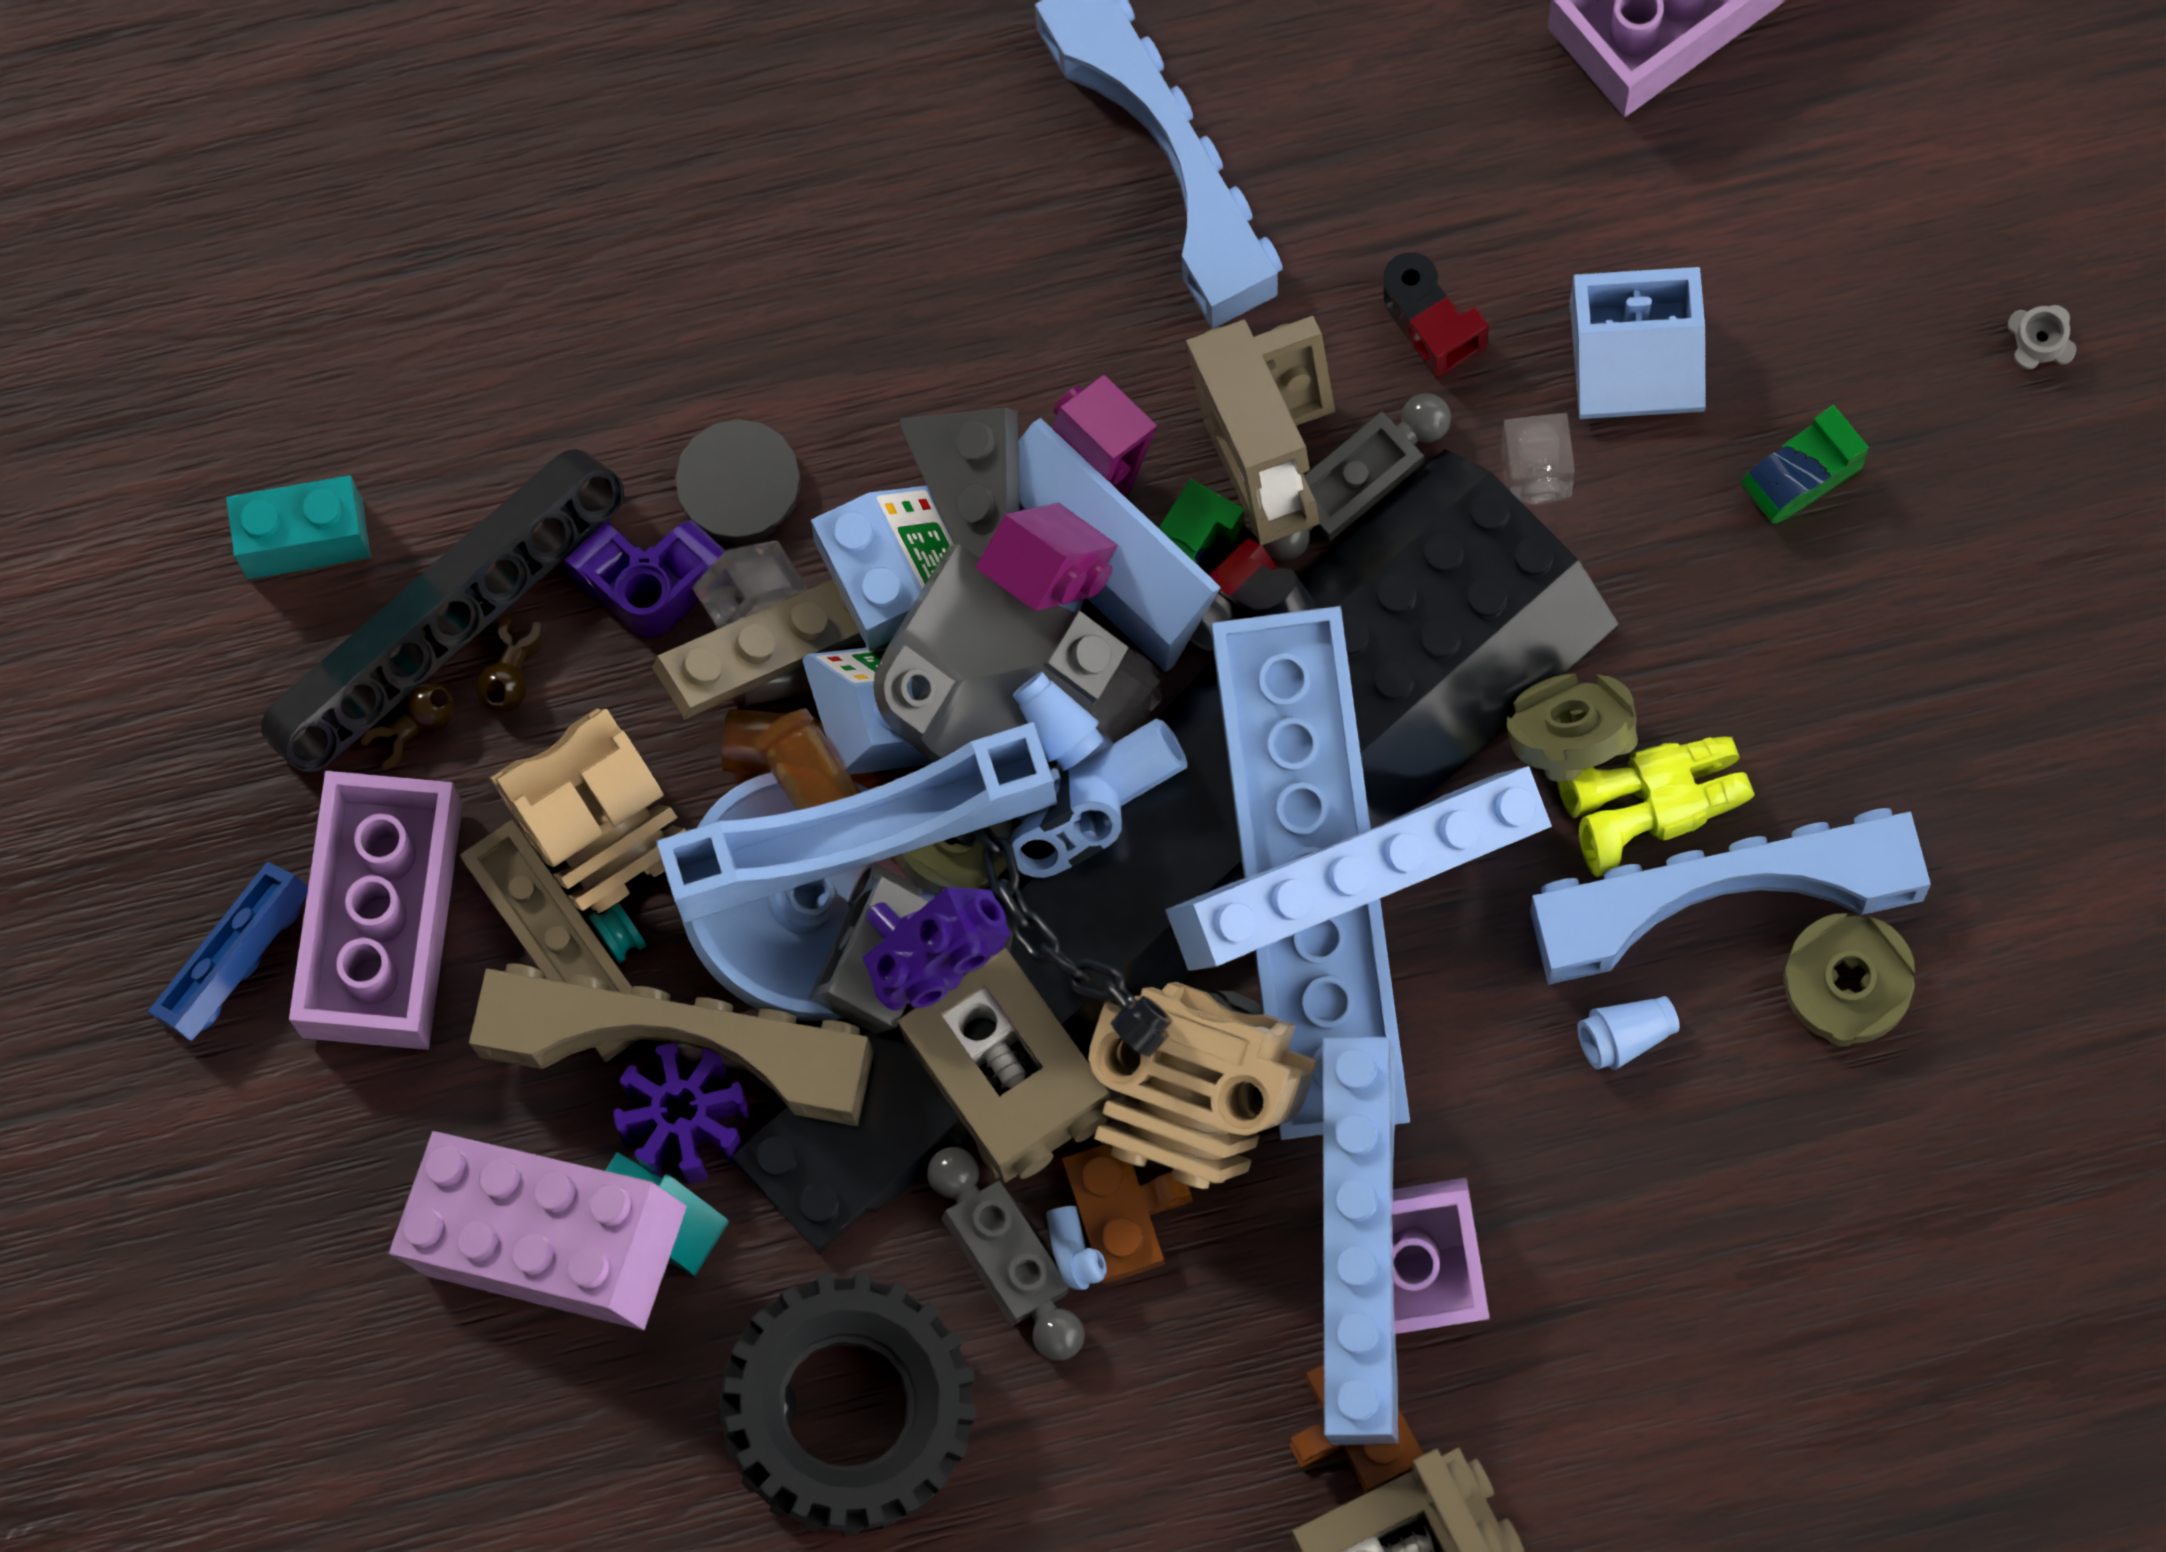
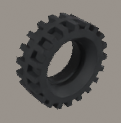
[718,1273,977,1535]

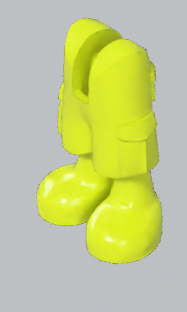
[1557,737,1755,877]

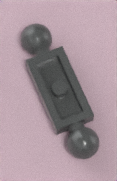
[1262,393,1451,561]
[927,1147,1085,1361]

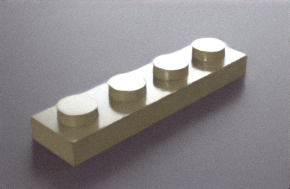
[652,579,863,719]
[459,819,638,1063]

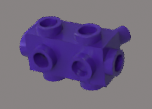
[862,887,1011,1011]

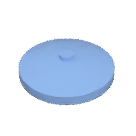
[682,769,935,1021]

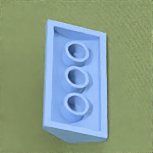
[1018,418,1221,673]

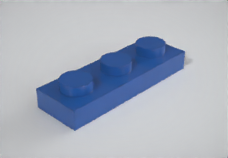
[148,861,308,1042]

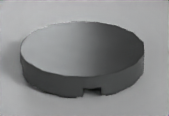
[675,419,802,544]

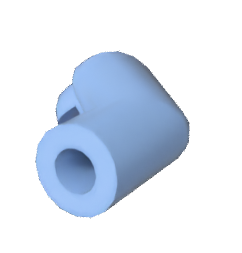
[1046,1206,1107,1290]

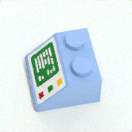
[811,485,954,652]
[802,645,934,776]

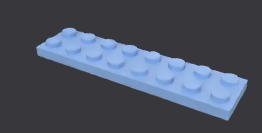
[1210,606,1410,1140]

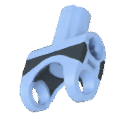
[1010,718,1187,878]

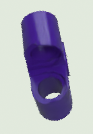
[562,519,734,638]

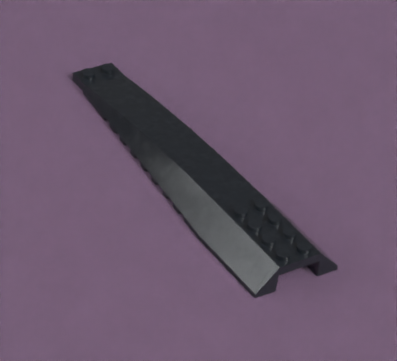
[732,449,1619,1255]

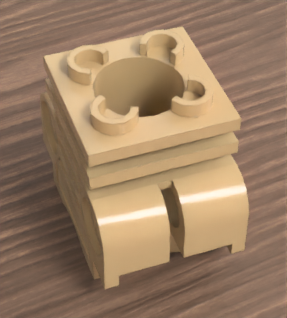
[489,708,686,913]
[1089,982,1318,1189]

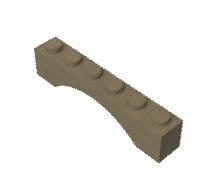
[469,964,874,1126]

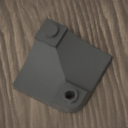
[873,543,1129,762]

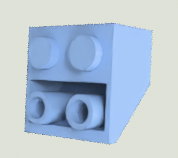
[1570,267,1706,419]

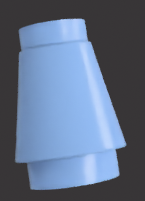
[1012,671,1104,771]
[1577,996,1679,1070]

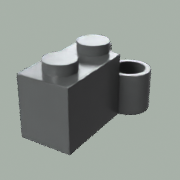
[808,862,929,1034]

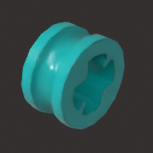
[588,902,646,964]

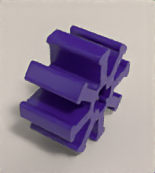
[613,1043,749,1184]

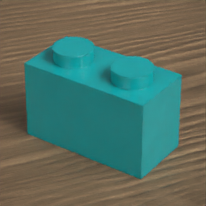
[226,475,371,580]

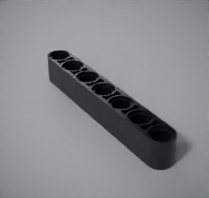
[261,449,624,773]

